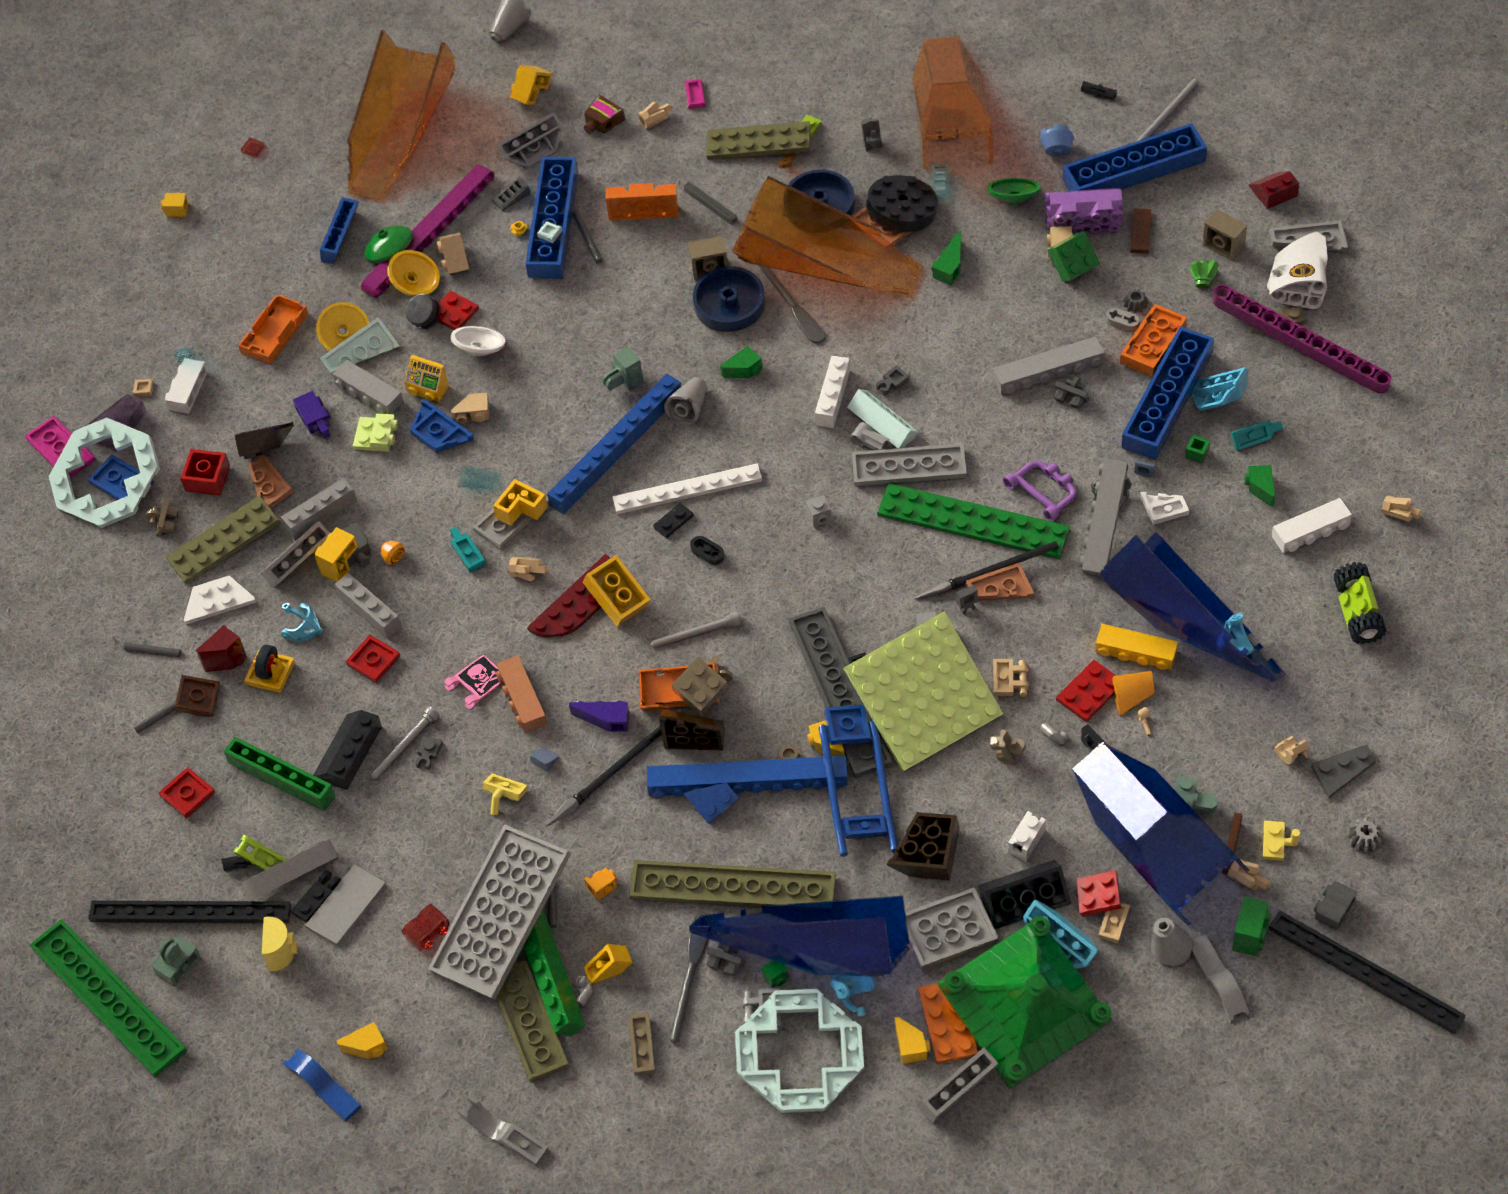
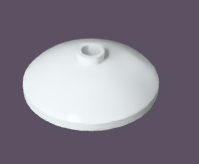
[451,326,505,356]

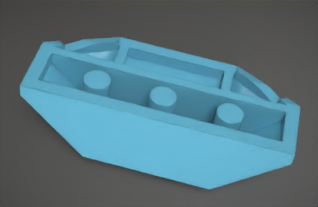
[1191,367,1248,411]
[1023,900,1099,969]

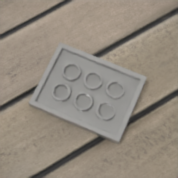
[898,887,998,970]

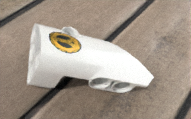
[1267,232,1327,309]

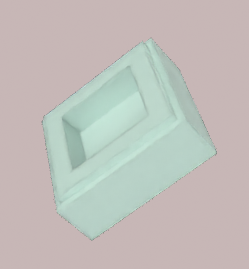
[537,221,562,243]

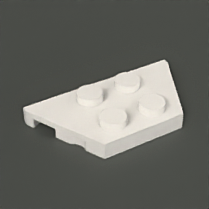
[184,576,256,625]

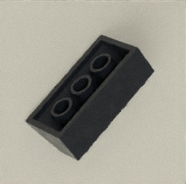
[313,710,382,790]
[978,860,1071,929]

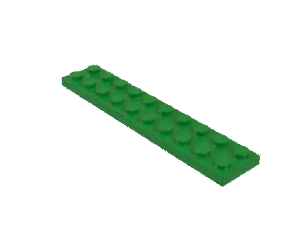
[877,483,1070,559]
[29,919,187,1078]

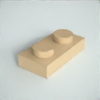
[1098,903,1130,944]

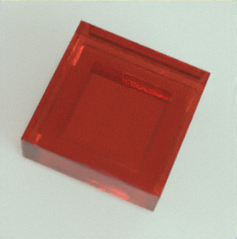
[241,137,265,158]

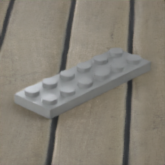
[852,443,967,487]

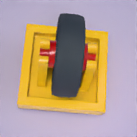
[244,645,295,693]

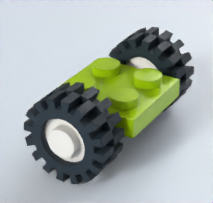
[1333,562,1387,644]

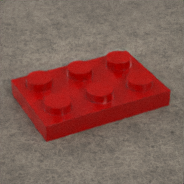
[1056,660,1117,722]

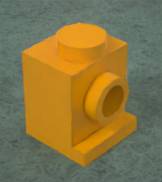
[584,868,617,901]

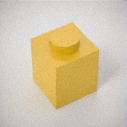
[161,193,189,217]

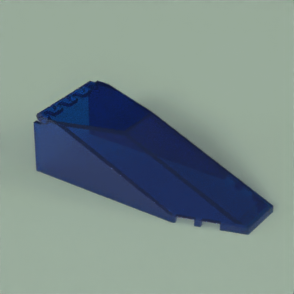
[1100,532,1286,682]
[1073,742,1250,926]
[689,895,910,977]

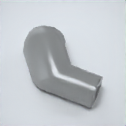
[1040,723,1069,745]
[576,976,593,1007]

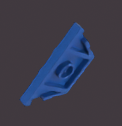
[410,399,474,453]

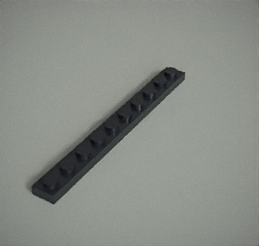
[88,901,291,923]
[1269,911,1466,1035]

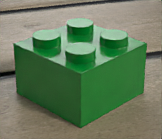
[1047,232,1100,282]
[1232,896,1271,957]

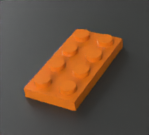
[918,983,978,1064]

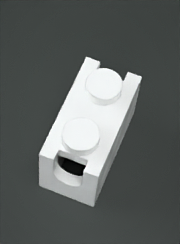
[1008,811,1046,862]

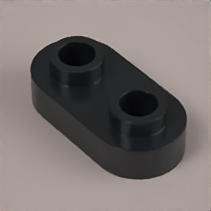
[690,536,724,565]

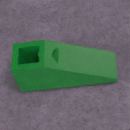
[931,231,962,285]

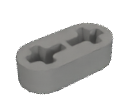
[1106,308,1140,331]

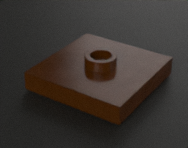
[174,675,220,717]

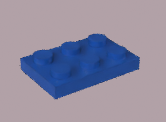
[88,455,154,500]

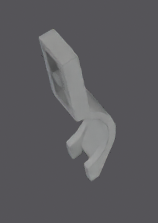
[1191,934,1250,1022]
[457,1094,548,1166]

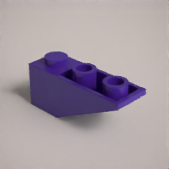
[569,701,629,732]

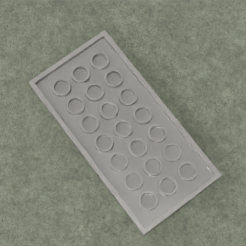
[428,824,571,1000]

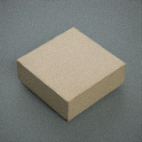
[133,379,154,397]

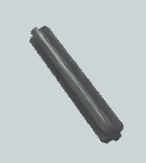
[684,182,737,224]

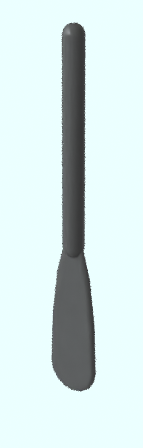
[755,256,826,343]
[670,912,712,1044]

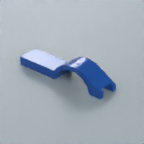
[283,1049,361,1121]

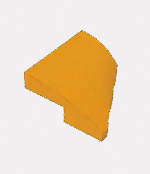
[1112,671,1154,716]

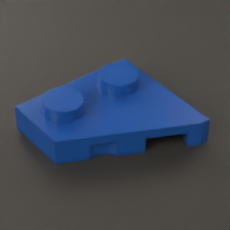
[684,783,739,824]

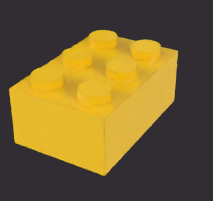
[583,555,651,627]

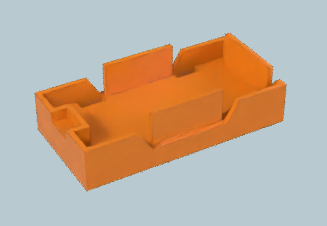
[606,183,679,221]
[238,294,309,365]
[1120,304,1187,377]
[638,662,720,711]

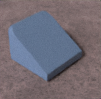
[1134,460,1156,477]
[530,747,559,772]

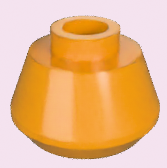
[381,541,405,565]

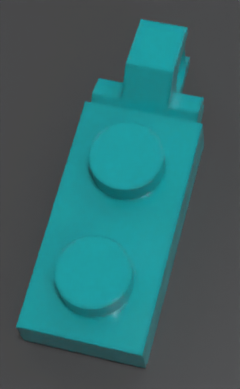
[1230,420,1283,450]
[450,527,486,573]

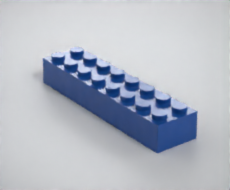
[1063,123,1207,191]
[525,157,578,278]
[1121,327,1214,460]

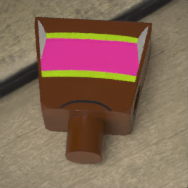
[584,95,625,134]

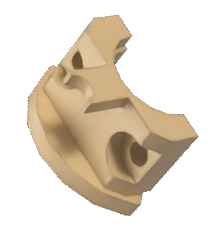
[1274,736,1309,764]

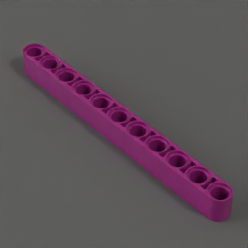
[361,164,494,299]
[1213,285,1391,394]

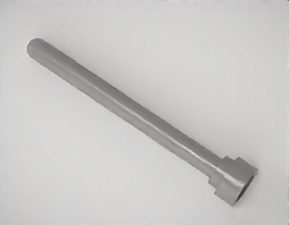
[650,611,741,648]
[371,706,440,780]

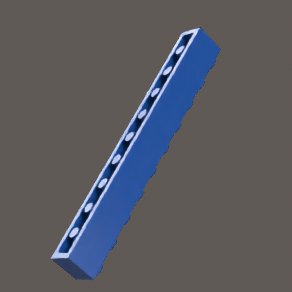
[547,373,681,515]
[647,756,848,798]

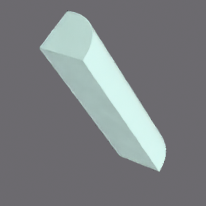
[847,389,919,448]

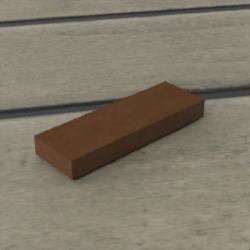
[1130,208,1151,254]
[1222,812,1243,875]

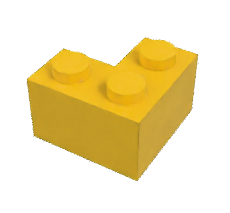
[510,65,553,105]
[493,479,548,526]
[314,527,358,582]

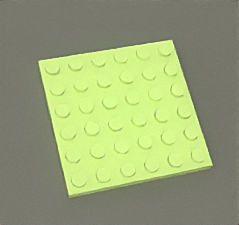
[843,611,1003,771]

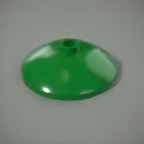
[988,178,1041,205]
[365,225,413,263]

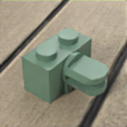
[602,346,643,391]
[1170,775,1217,825]
[152,936,200,986]

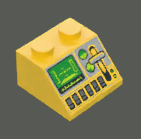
[405,355,449,402]

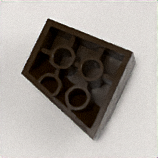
[234,422,294,459]
[659,709,725,751]
[887,812,960,881]

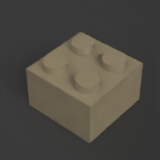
[1203,210,1247,261]
[688,236,728,281]
[671,657,728,716]

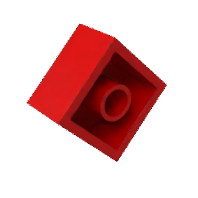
[180,449,230,495]

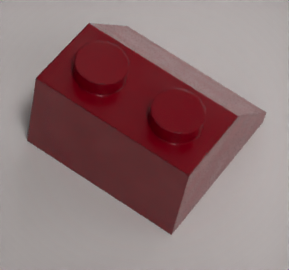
[1249,171,1299,209]
[196,625,247,672]

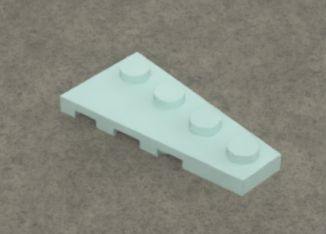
[320,317,400,373]

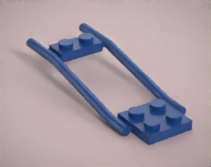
[818,705,898,857]

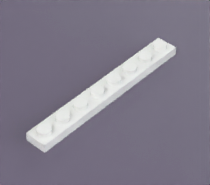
[613,463,762,515]

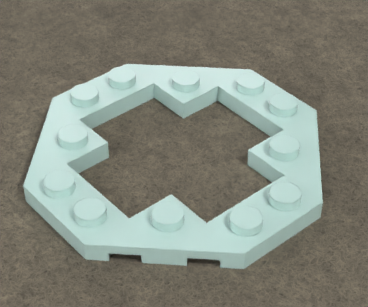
[49,418,160,528]
[735,989,864,1113]

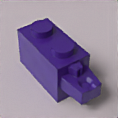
[293,390,331,439]

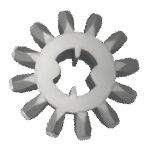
[1348,817,1384,853]

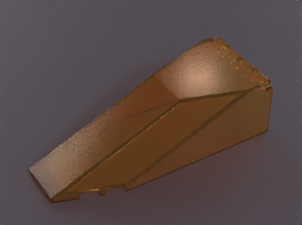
[347,30,456,200]
[912,36,993,170]
[732,176,923,295]

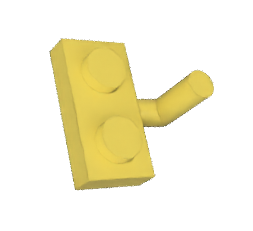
[483,774,527,815]
[1263,821,1300,861]

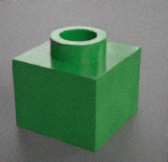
[1185,435,1210,463]
[761,957,789,988]

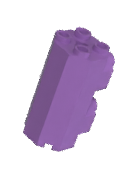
[1045,188,1123,234]

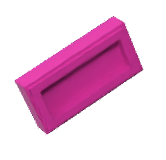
[685,79,706,109]

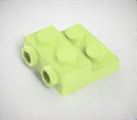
[353,414,398,452]

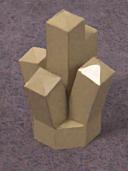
[638,102,672,129]
[1382,495,1422,522]
[509,557,548,582]
[1228,858,1270,891]

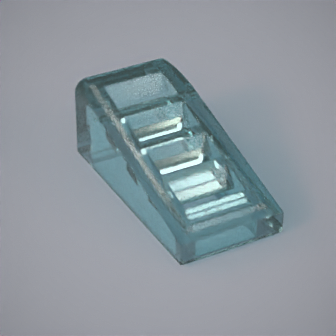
[931,164,949,199]
[172,347,196,364]
[459,465,500,490]

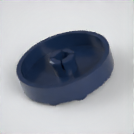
[784,170,855,232]
[693,266,765,331]

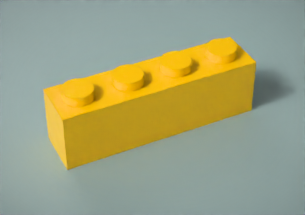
[1095,624,1178,670]

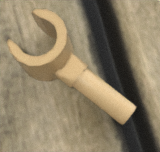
[1137,707,1152,736]

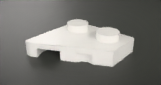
[1140,492,1189,525]

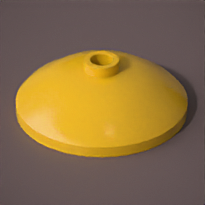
[388,250,440,297]
[316,302,370,351]

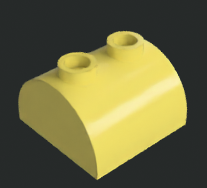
[262,917,298,972]

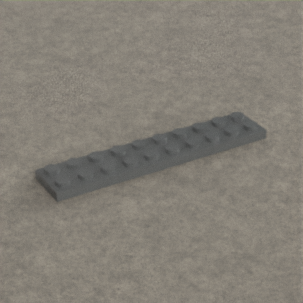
[788,607,892,778]

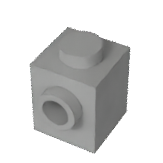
[806,495,831,527]

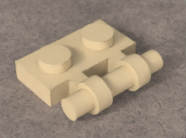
[993,659,1029,697]

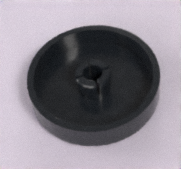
[866,175,938,232]

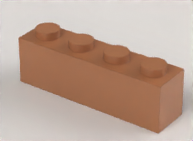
[495,655,547,733]

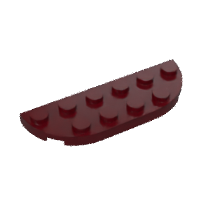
[527,554,610,638]

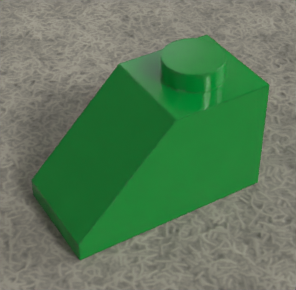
[720,346,763,378]
[1244,465,1275,506]

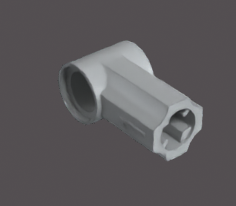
[850,422,889,450]

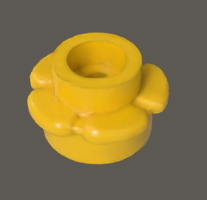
[510,221,528,236]

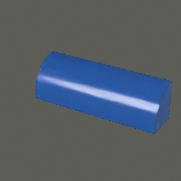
[320,197,359,263]

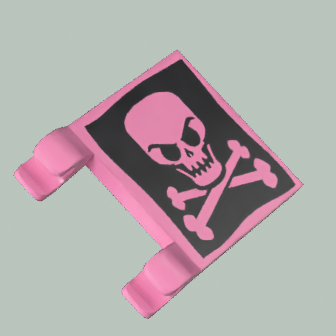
[444,654,503,709]

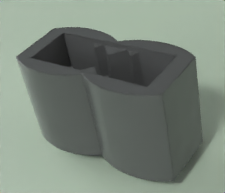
[1313,881,1357,930]

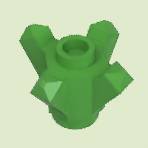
[1189,260,1219,288]

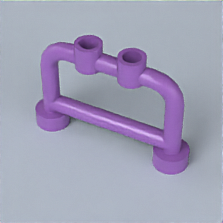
[1003,461,1077,522]

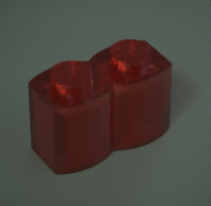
[401,904,450,952]

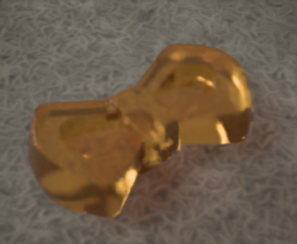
[778,153,796,168]

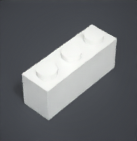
[165,358,208,414]

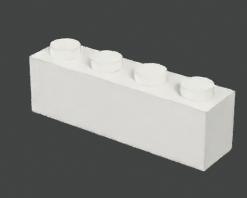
[815,356,850,428]
[1272,498,1352,553]

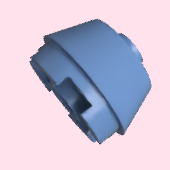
[1039,125,1074,156]

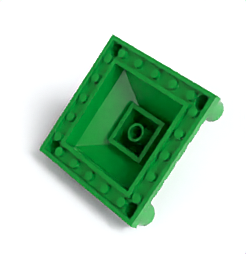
[937,916,1113,1089]

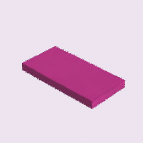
[24,416,96,478]

